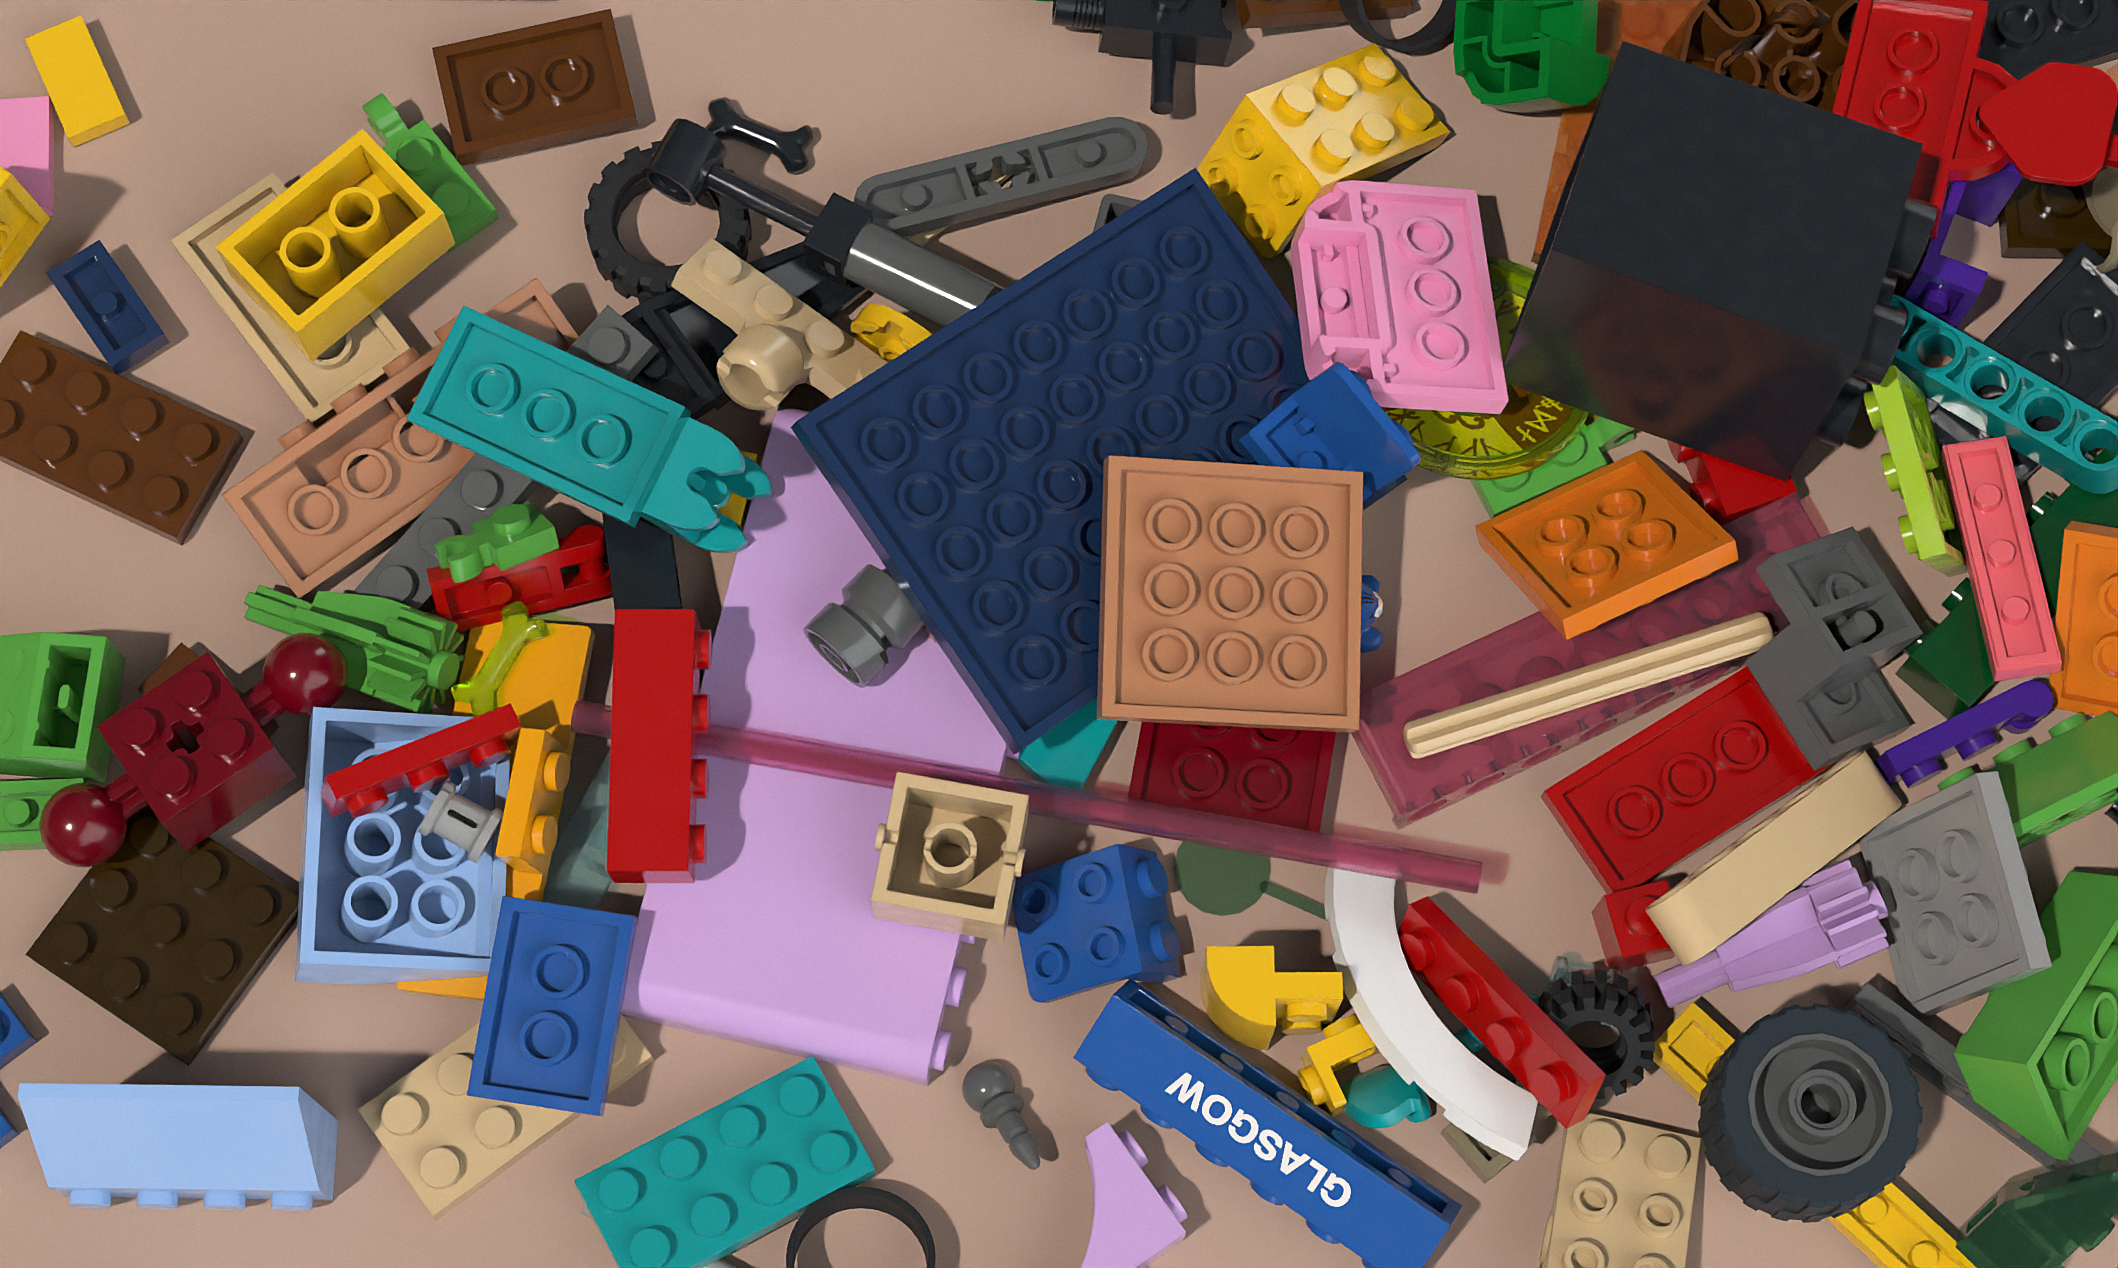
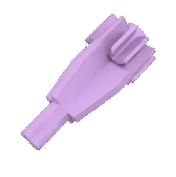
[1653,859,1889,1009]

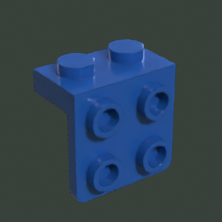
[1239,362,1421,502]
[1012,844,1181,1003]

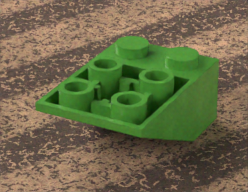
[0,632,126,782]

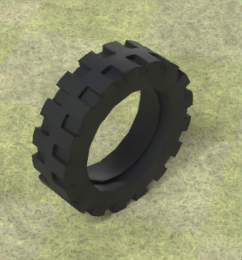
[584,141,752,304]

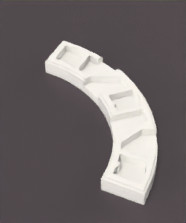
[1324,840,1538,1161]

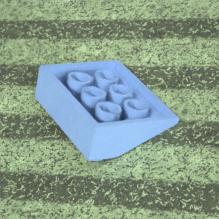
[294,707,510,985]
[18,1083,338,1211]

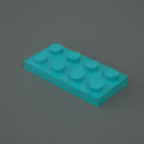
[574,1055,876,1268]

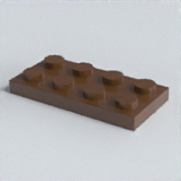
[0,330,244,546]

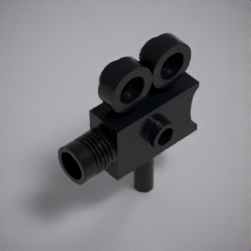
[1052,0,1232,115]

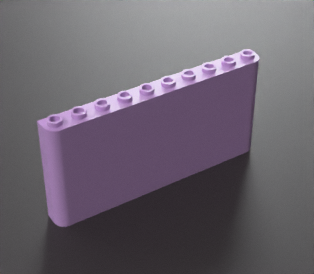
[621,405,1020,1086]

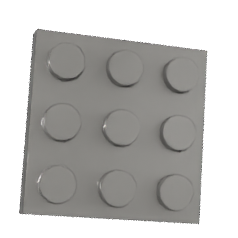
[1859,771,2052,1019]

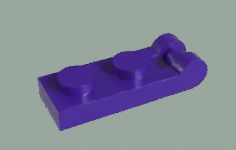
[1874,680,2053,789]

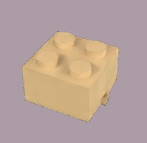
[871,772,1029,942]

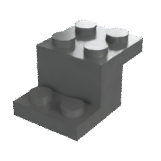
[1745,526,1923,771]

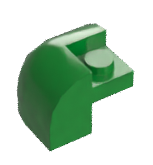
[1453,0,1610,113]

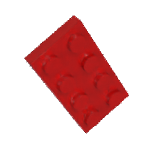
[1541,666,1830,894]

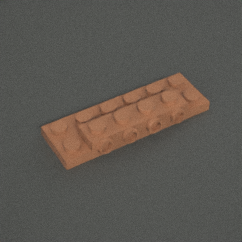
[221,277,579,598]

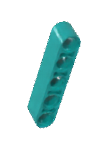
[1889,294,2118,494]

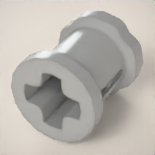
[418,780,504,863]

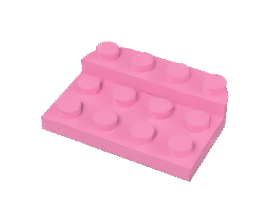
[1291,180,1509,414]

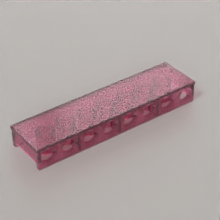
[1350,492,1821,830]

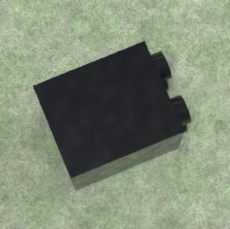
[1503,41,1937,482]

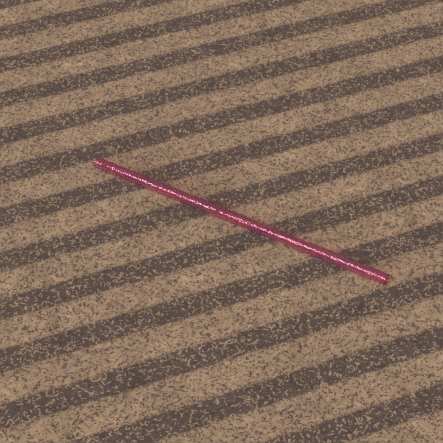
[571,700,1482,894]

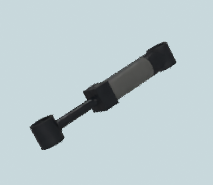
[642,118,1005,327]

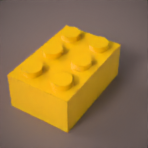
[215,129,455,362]

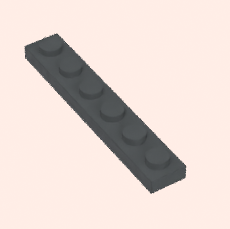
[355,305,659,613]

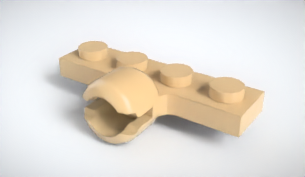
[671,238,888,411]

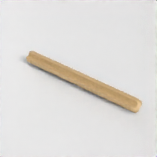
[1403,612,1774,759]

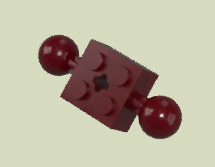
[39,633,348,867]

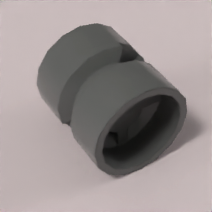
[803,564,925,688]

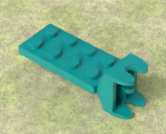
[406,305,773,553]

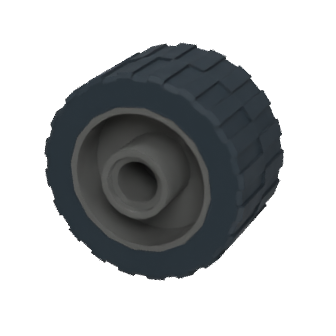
[1698,1003,1923,1223]

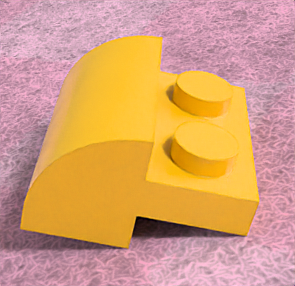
[1200,946,1343,1051]

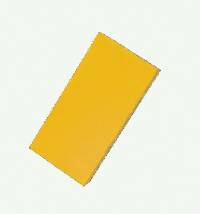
[24,15,130,147]

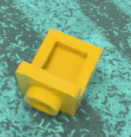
[1297,1014,1380,1117]

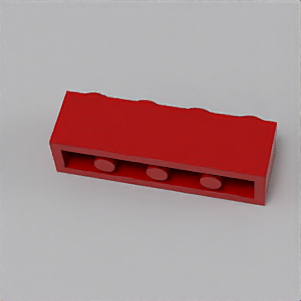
[607,609,712,883]

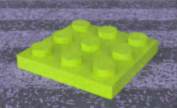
[1863,365,1968,577]

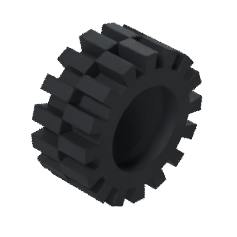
[1538,969,1655,1099]

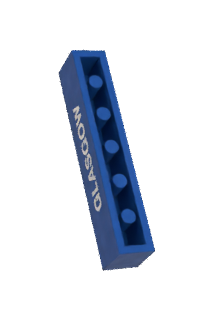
[1073,980,1462,1268]

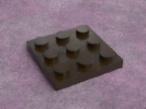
[25,804,299,1066]

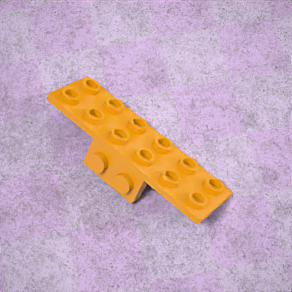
[396,620,595,1001]

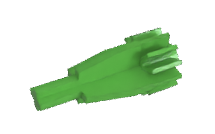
[244,585,464,714]

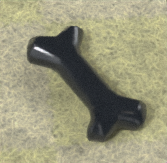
[705,97,814,174]

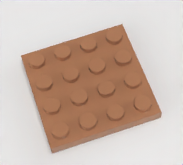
[1097,455,1363,733]

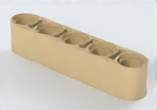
[1645,750,1902,966]

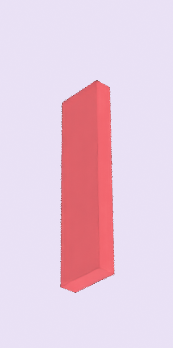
[1941,436,2062,682]

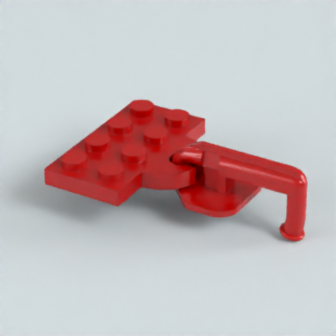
[1832,0,2118,238]

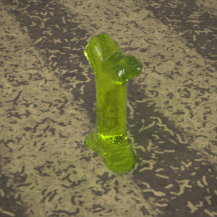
[451,601,550,717]

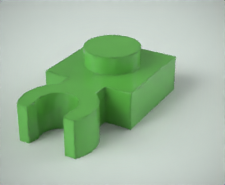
[434,501,560,583]

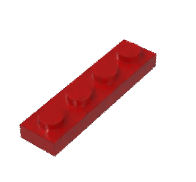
[1397,896,1606,1129]

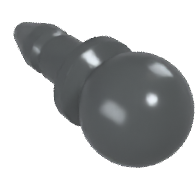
[962,1061,1040,1170]

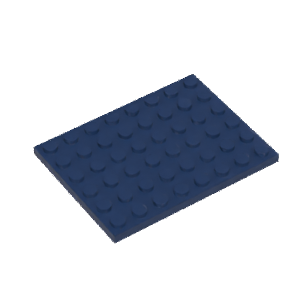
[790,167,1408,754]

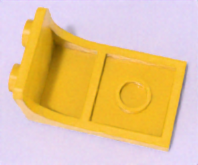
[1198,43,1450,258]

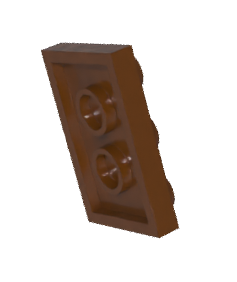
[432,9,638,166]

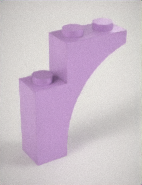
[1081,1122,1188,1268]

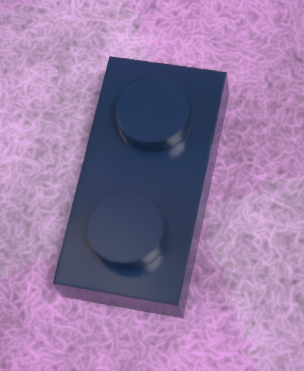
[46,240,170,375]

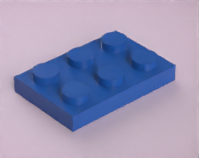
[467,896,638,1117]

